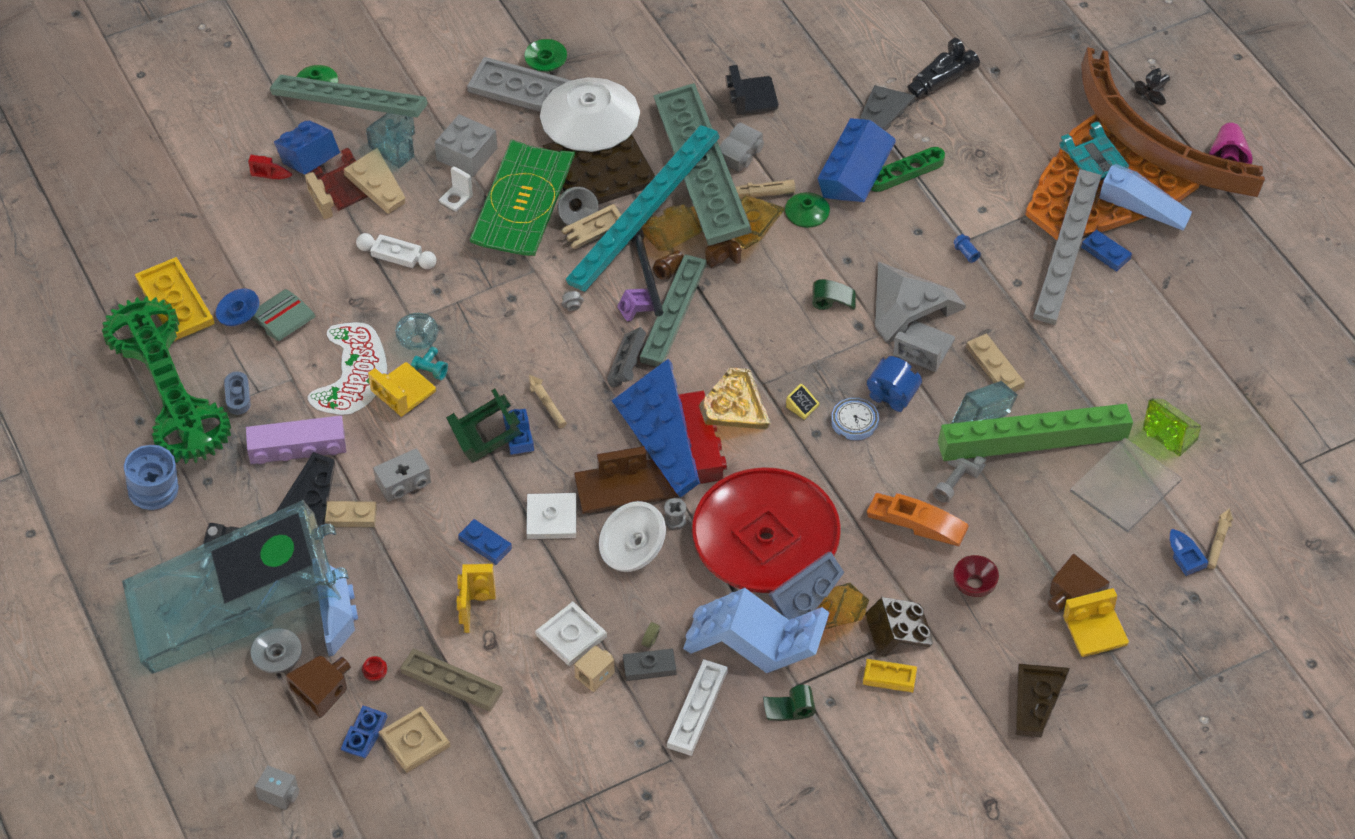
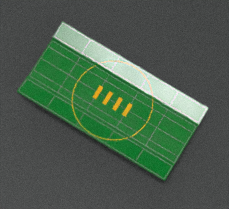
[470,139,575,256]

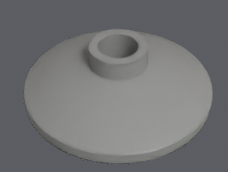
[251,628,302,673]

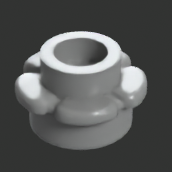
[561,291,584,311]

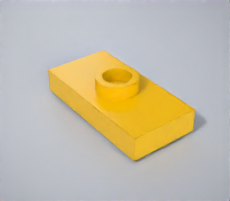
[863,659,917,693]

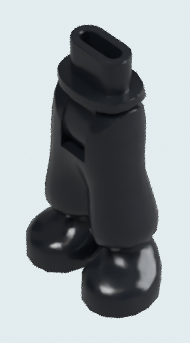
[907,37,980,98]

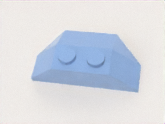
[312,559,358,656]

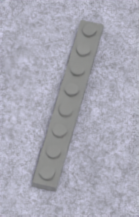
[1033,169,1102,325]

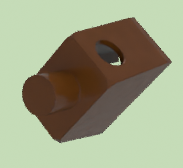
[1048,554,1110,613]
[286,656,351,718]

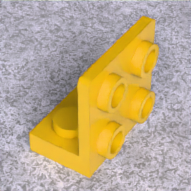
[368,362,436,417]
[457,564,496,633]
[1063,588,1129,657]

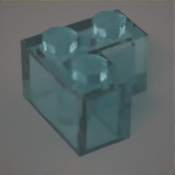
[366,113,415,169]

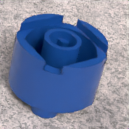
[867,356,922,412]

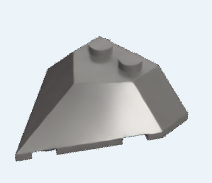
[875,261,966,344]

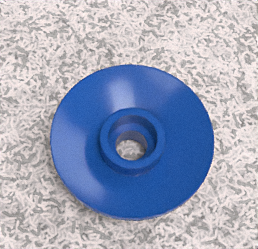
[216,288,260,326]

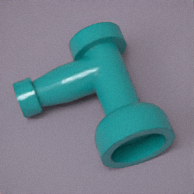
[411,346,448,380]

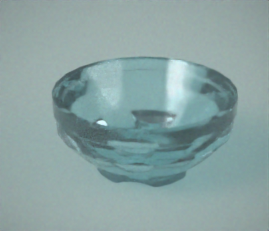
[395,313,438,350]

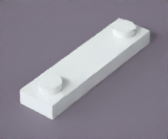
[667,659,727,756]

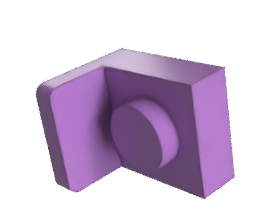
[618,289,653,321]

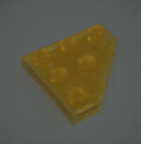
[699,367,771,430]

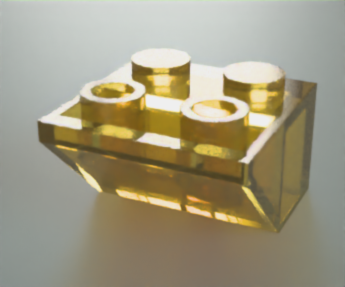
[641,204,703,251]

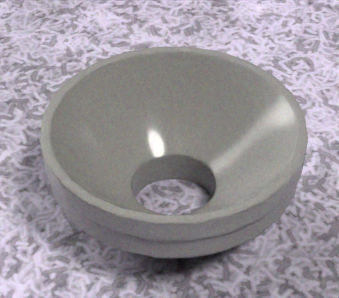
[557,187,598,225]

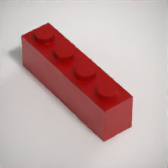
[678,390,727,484]

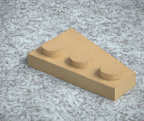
[344,148,405,214]

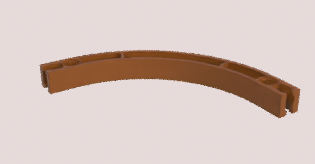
[1081,47,1265,197]

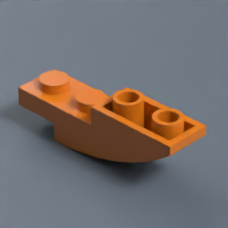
[867,493,969,546]

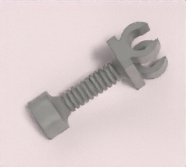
[933,456,987,503]

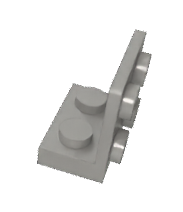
[893,321,955,372]

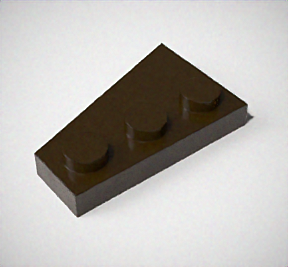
[1016,664,1070,737]

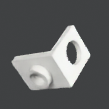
[439,166,473,212]

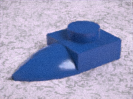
[1170,529,1208,576]

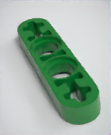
[871,147,945,192]

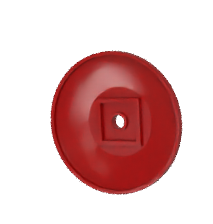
[692,467,841,593]

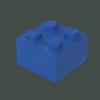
[274,120,340,175]

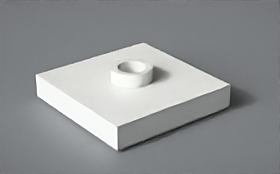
[527,493,576,539]
[535,602,607,667]

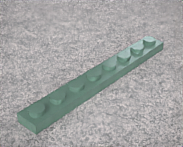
[270,74,428,118]

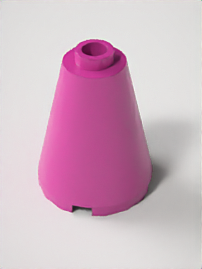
[1208,123,1253,164]

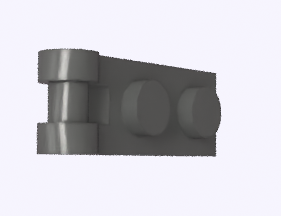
[607,327,646,388]

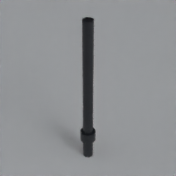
[631,228,663,316]

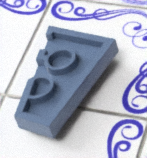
[768,552,845,620]

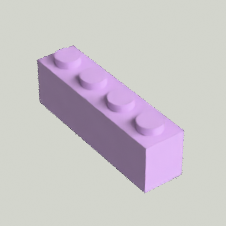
[246,416,347,464]

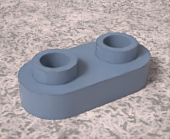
[224,372,251,415]

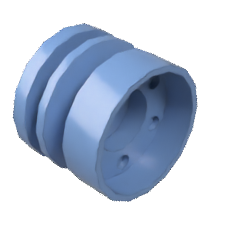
[124,445,179,510]

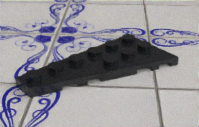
[267,452,336,592]

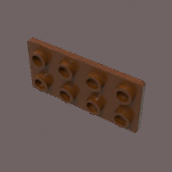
[574,446,678,514]

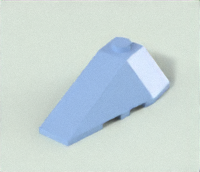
[1099,164,1192,231]

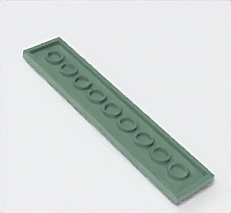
[653,83,752,246]

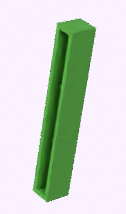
[937,403,1133,461]

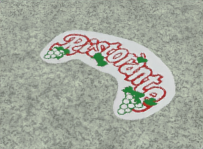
[308,322,387,415]

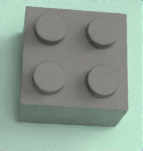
[435,114,498,177]

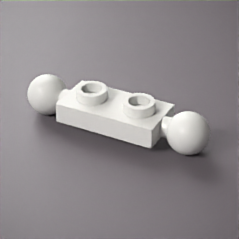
[356,233,437,269]

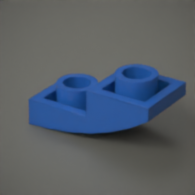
[502,408,534,455]
[341,705,388,759]

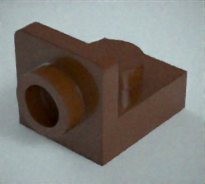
[705,239,742,268]

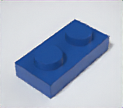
[1081,229,1132,272]
[458,519,512,565]

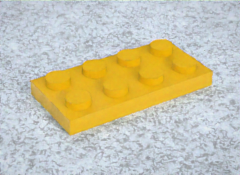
[134,257,215,341]

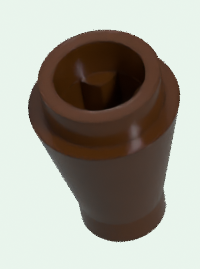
[652,250,684,280]

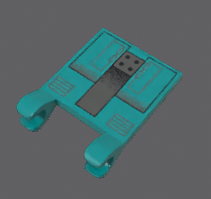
[1059,122,1129,180]

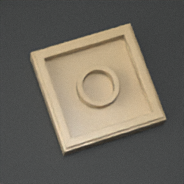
[378,706,450,773]

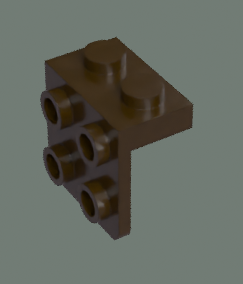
[865,597,933,657]

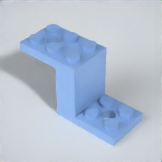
[683,588,829,673]

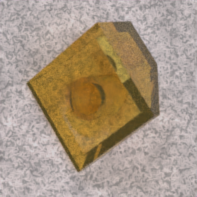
[817,583,869,630]

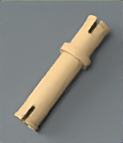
[735,179,795,201]

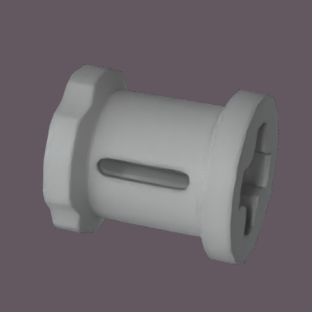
[664,498,686,530]

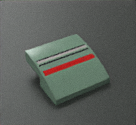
[251,289,316,341]

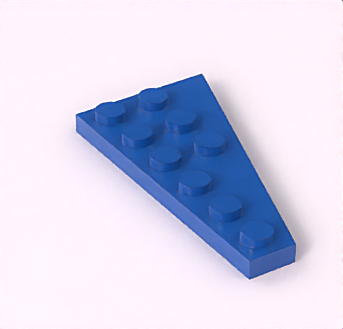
[611,358,700,498]

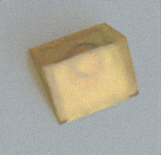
[734,195,784,249]

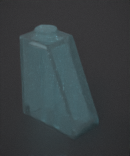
[951,381,1018,424]

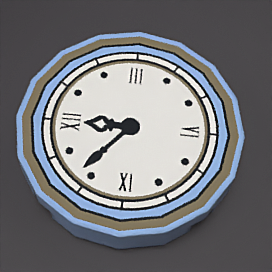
[831,398,879,440]

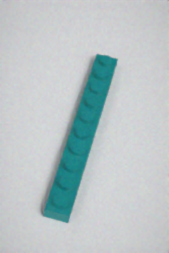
[566,125,720,292]

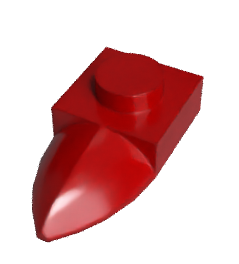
[248,154,292,180]

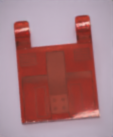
[310,148,368,211]

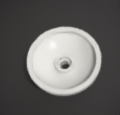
[599,501,666,572]

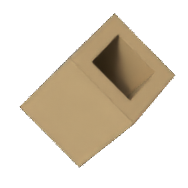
[574,645,615,692]

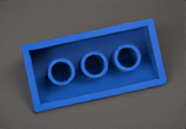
[817,118,896,202]

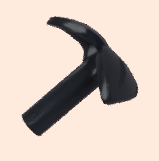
[1134,68,1170,105]

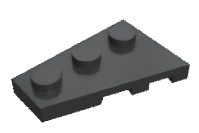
[860,85,916,131]

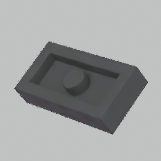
[623,648,677,681]

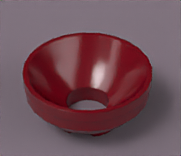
[953,555,999,597]

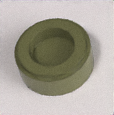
[641,622,661,649]

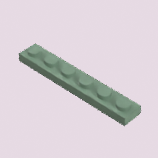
[640,255,706,367]

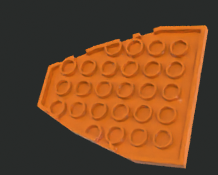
[1026,114,1200,240]

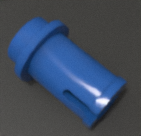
[953,234,981,263]

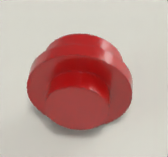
[362,656,388,681]

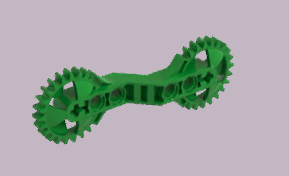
[102,296,231,464]

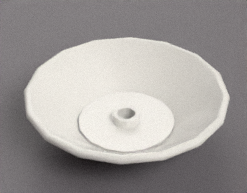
[540,77,640,152]

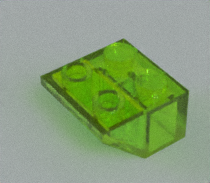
[1142,398,1201,456]

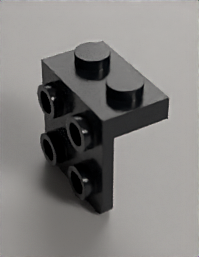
[725,65,779,115]

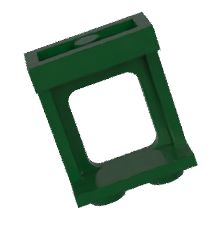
[446,388,522,463]

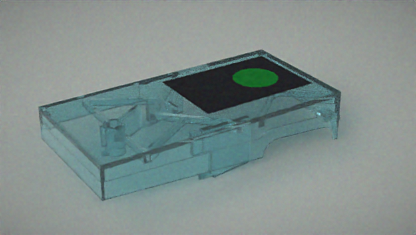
[122,500,349,674]

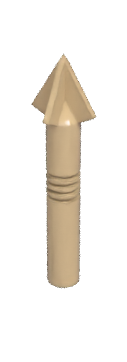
[529,375,567,428]
[1207,508,1233,570]

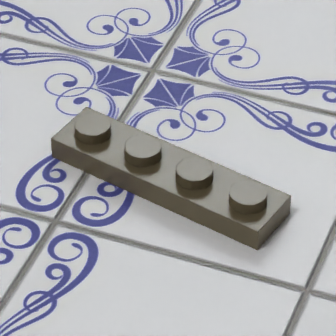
[400,648,503,712]

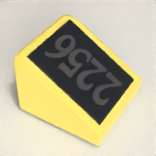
[786,384,819,420]

